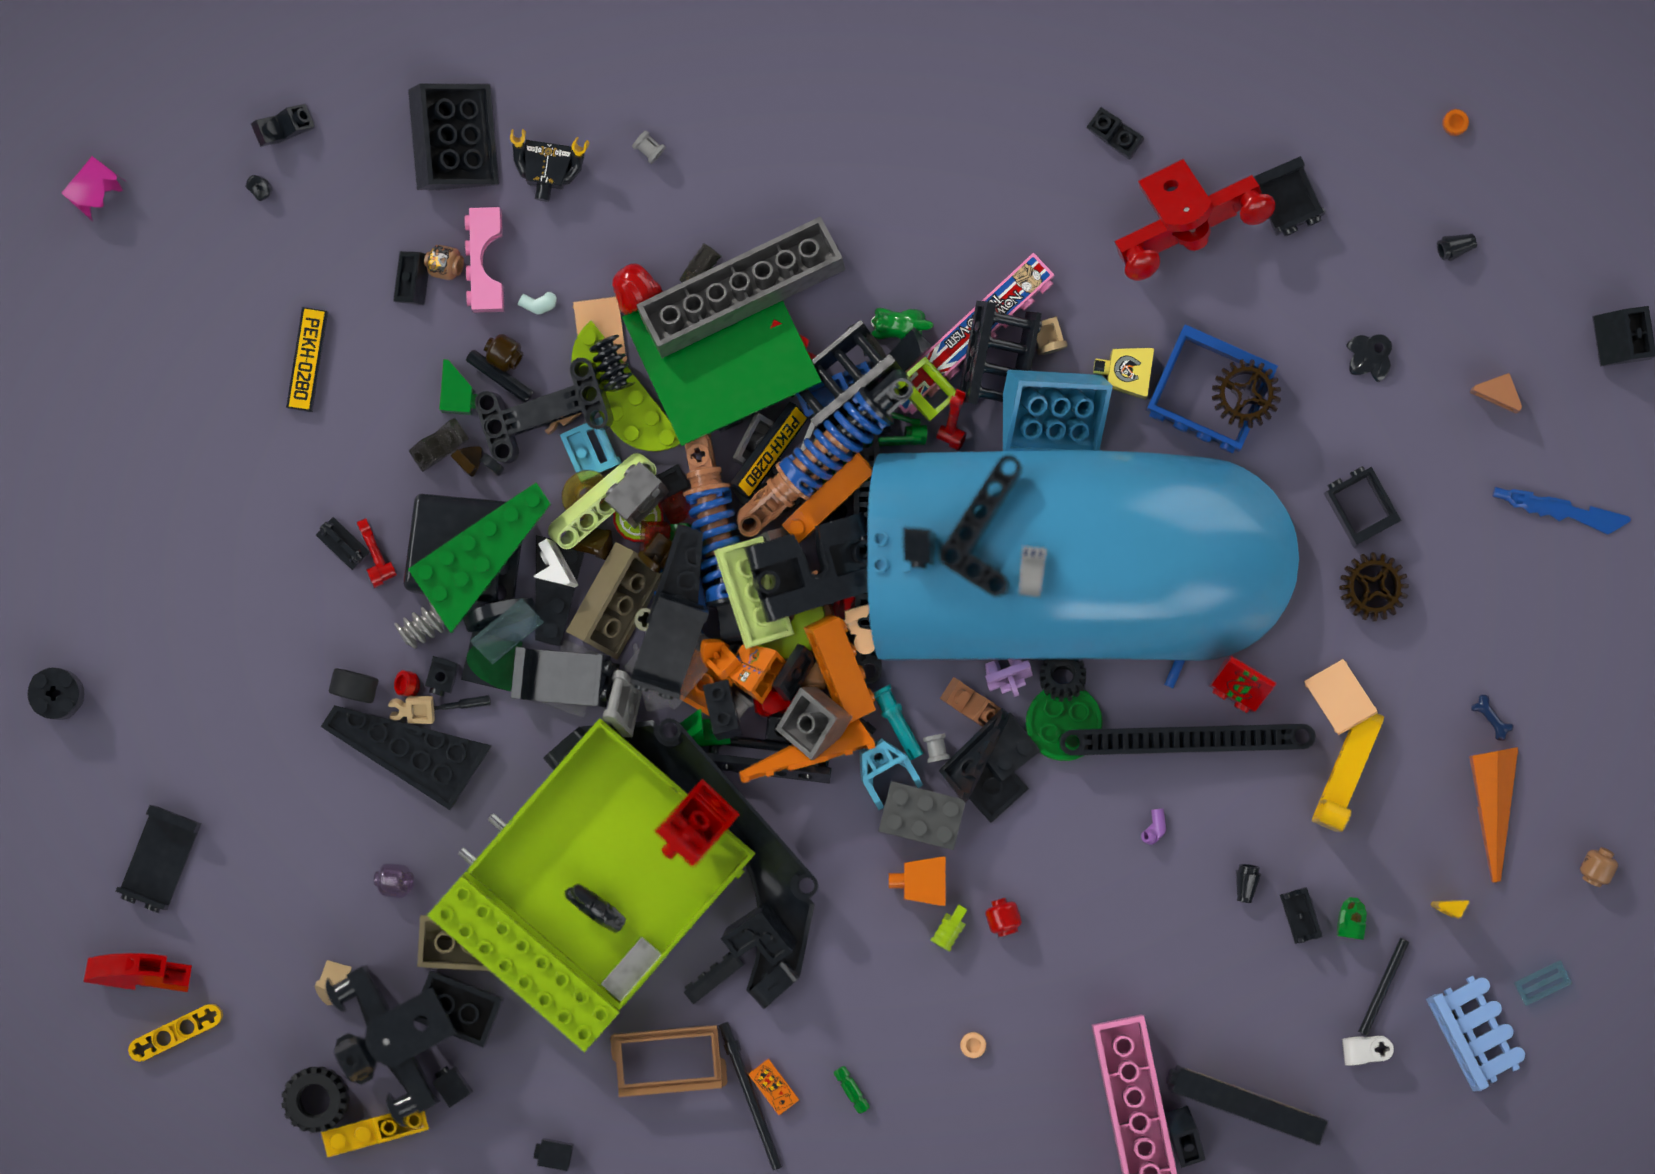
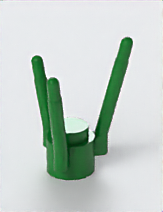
[877,412,927,447]

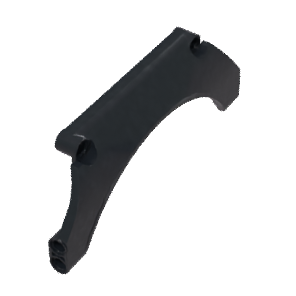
[543,718,818,1010]

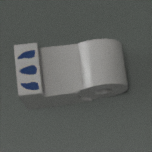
[1019,546,1047,597]

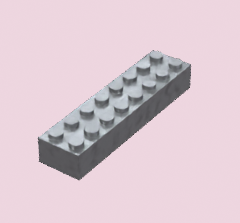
[637,216,845,358]

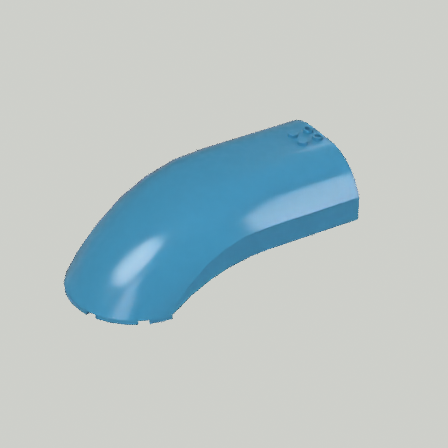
[868,450,1299,661]

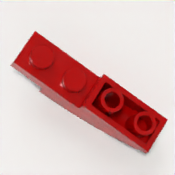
[84,953,192,992]

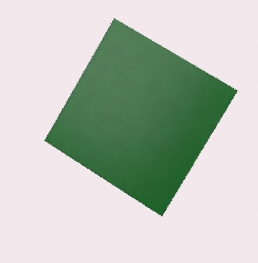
[622,300,821,446]

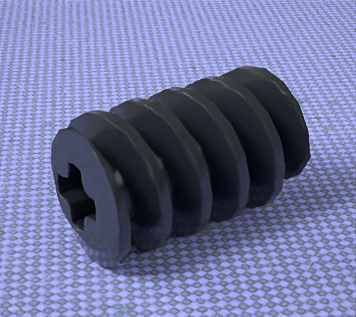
[589,335,635,392]

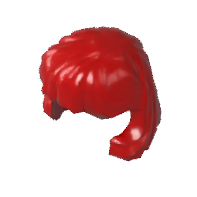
[612,263,663,314]

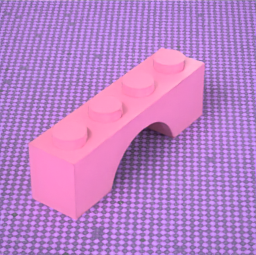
[465,207,504,313]

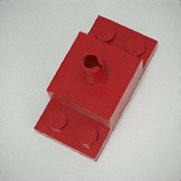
[654,779,740,867]

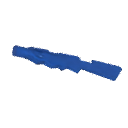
[1492,487,1631,535]

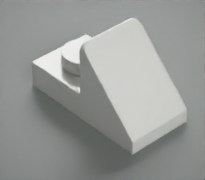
[534,539,578,588]

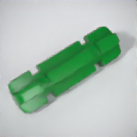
[834,1066,870,1114]

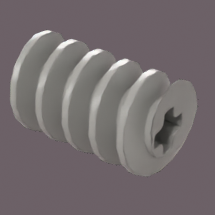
[394,603,444,649]

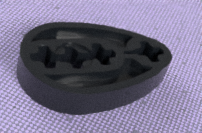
[463,598,537,632]

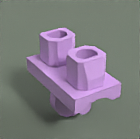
[985,660,1033,697]

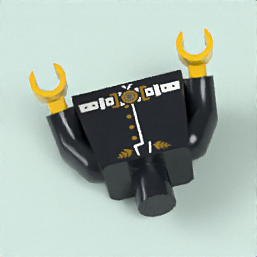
[510,129,589,202]

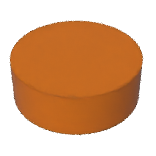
[1442,109,1469,136]

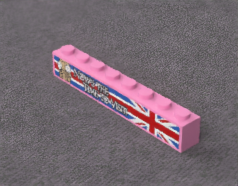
[894,253,1054,416]

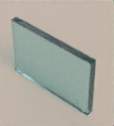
[470,598,544,664]

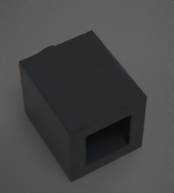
[432,1066,473,1108]
[534,1138,574,1171]

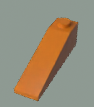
[782,453,873,543]

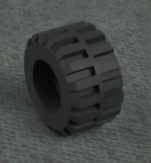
[281,1066,350,1133]

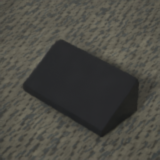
[393,251,429,305]
[886,327,932,371]

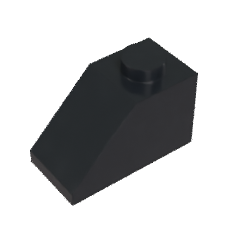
[903,527,936,569]
[1164,1105,1206,1168]

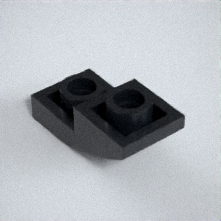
[1086,107,1144,160]

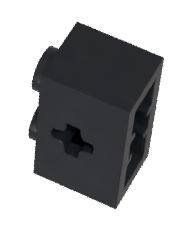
[703,679,742,741]

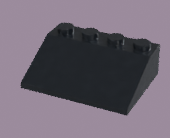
[408,83,499,190]

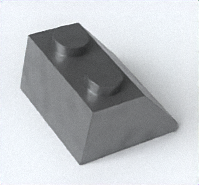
[605,461,669,529]
[775,687,853,760]

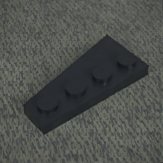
[535,535,585,647]

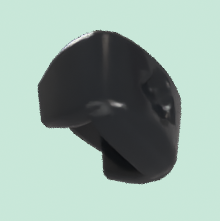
[245,175,272,201]

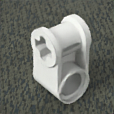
[1342,1036,1394,1065]

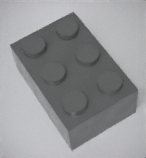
[878,781,966,850]

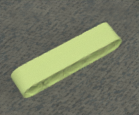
[548,453,656,549]

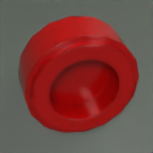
[394,670,420,697]

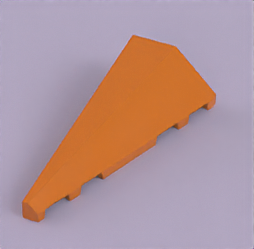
[739,719,876,783]
[1469,747,1518,883]

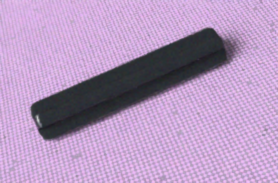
[466,350,533,402]

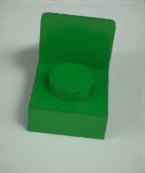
[680,709,731,747]

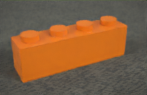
[803,615,876,723]

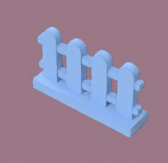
[1426,976,1525,1091]

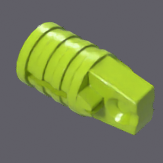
[930,905,967,952]

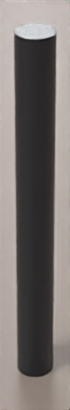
[1358,938,1409,1036]

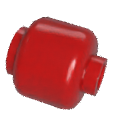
[985,897,1022,937]

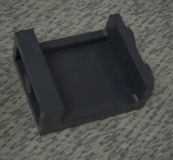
[1254,156,1325,236]

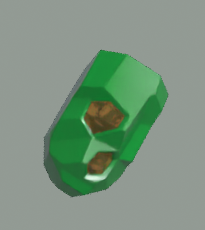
[1336,897,1367,940]

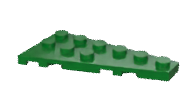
[408,482,551,633]

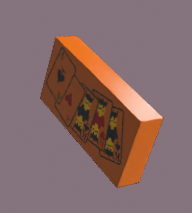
[748,1058,800,1115]

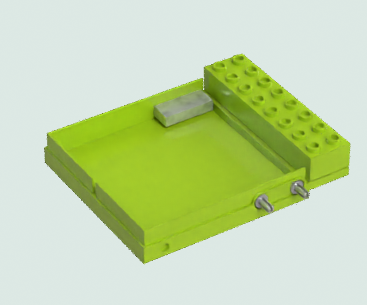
[427,718,756,1052]

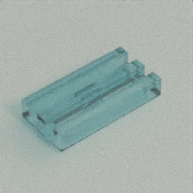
[1513,960,1572,1006]

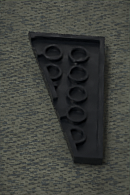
[321,705,492,810]

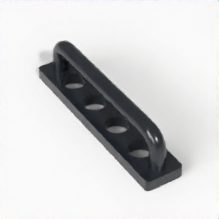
[706,736,832,784]

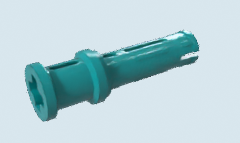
[873,684,924,761]

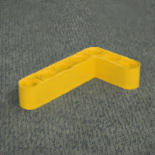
[1312,713,1384,832]

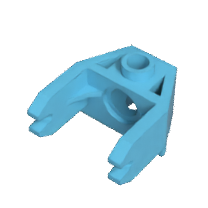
[859,738,923,810]

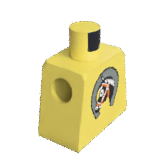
[1093,348,1154,399]

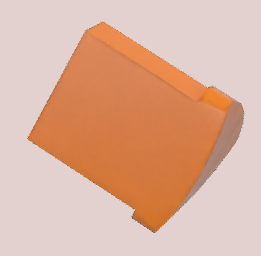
[700,639,741,680]

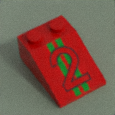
[1209,657,1277,714]

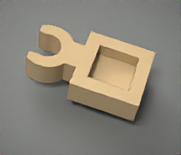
[388,696,435,724]

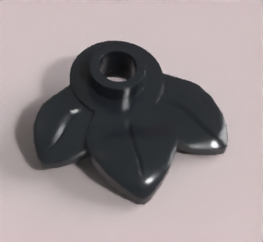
[1346,334,1392,382]

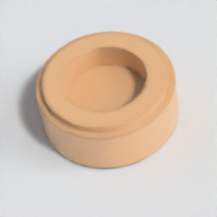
[960,1032,986,1058]

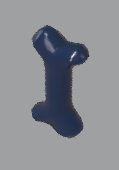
[1471,695,1514,741]

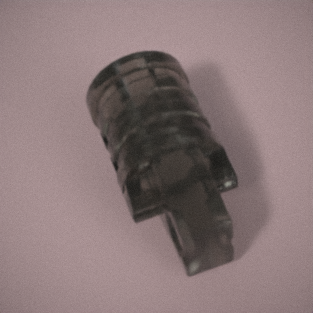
[679,243,722,283]

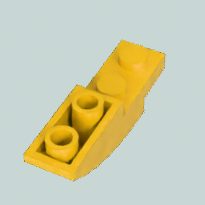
[321,1111,429,1157]

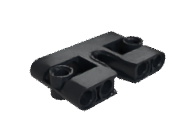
[745,512,868,622]

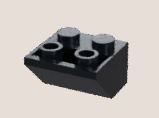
[1592,306,1655,367]

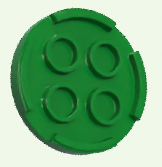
[1025,690,1103,761]

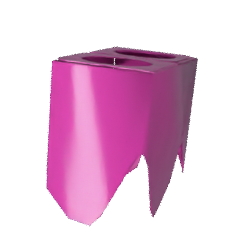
[62,156,127,222]

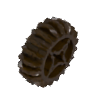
[1212,359,1281,429]
[1339,552,1409,622]

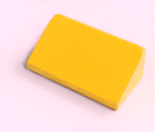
[1430,900,1469,918]

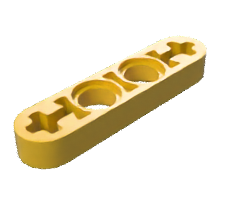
[128,1004,223,1062]

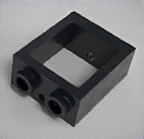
[1324,466,1401,547]

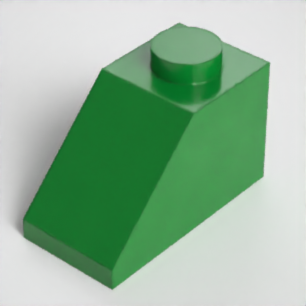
[439,359,478,415]

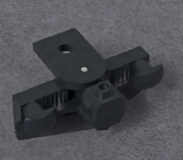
[325,965,457,1127]

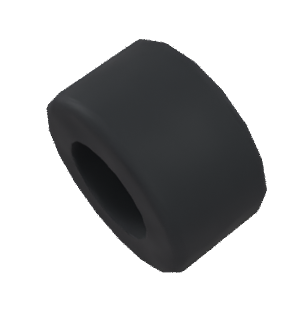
[328,668,379,703]

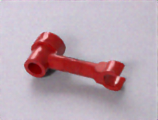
[936,389,967,451]
[357,518,397,588]

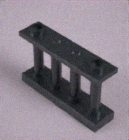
[959,301,1042,404]
[791,320,902,433]

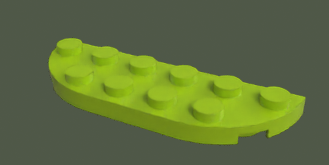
[571,321,680,452]

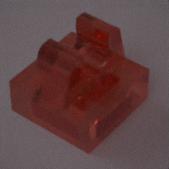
[660,491,691,524]

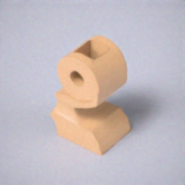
[843,604,875,654]

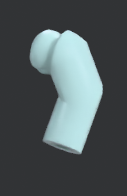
[518,292,557,314]

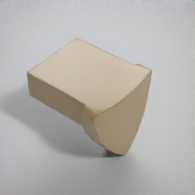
[1037,317,1068,355]
[315,960,352,1005]

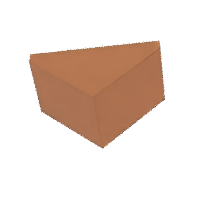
[1469,373,1522,414]

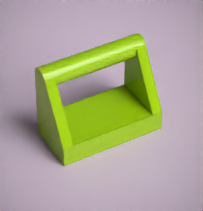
[895,356,956,422]

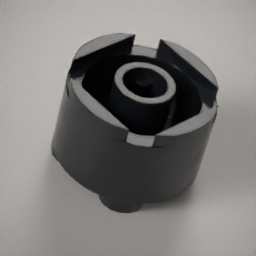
[27,668,85,720]

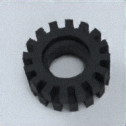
[1040,659,1086,702]

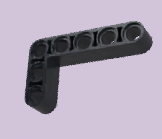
[940,455,1023,597]

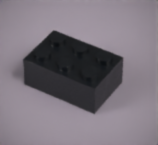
[414,970,504,1047]

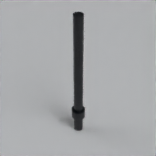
[719,1022,782,1170]

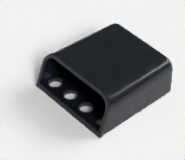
[404,494,522,604]

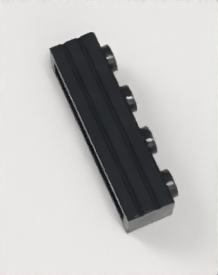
[684,952,744,1005]

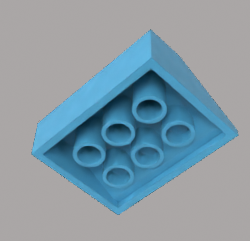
[1003,370,1113,451]

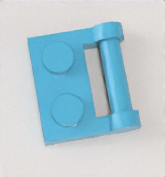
[560,417,622,482]

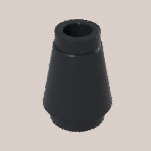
[1437,233,1477,261]
[1236,864,1261,903]

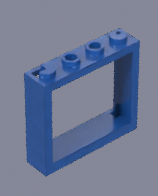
[1146,324,1278,453]

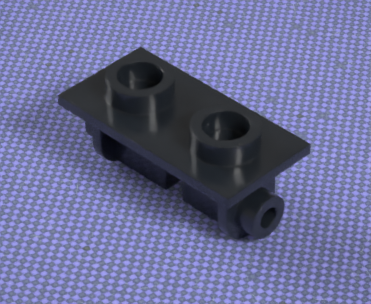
[316,517,370,570]

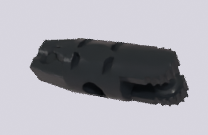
[564,884,626,933]

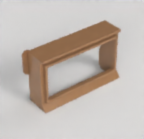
[610,1025,727,1097]

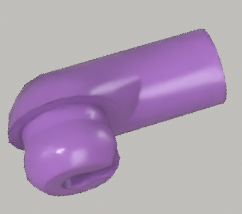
[1141,808,1166,845]

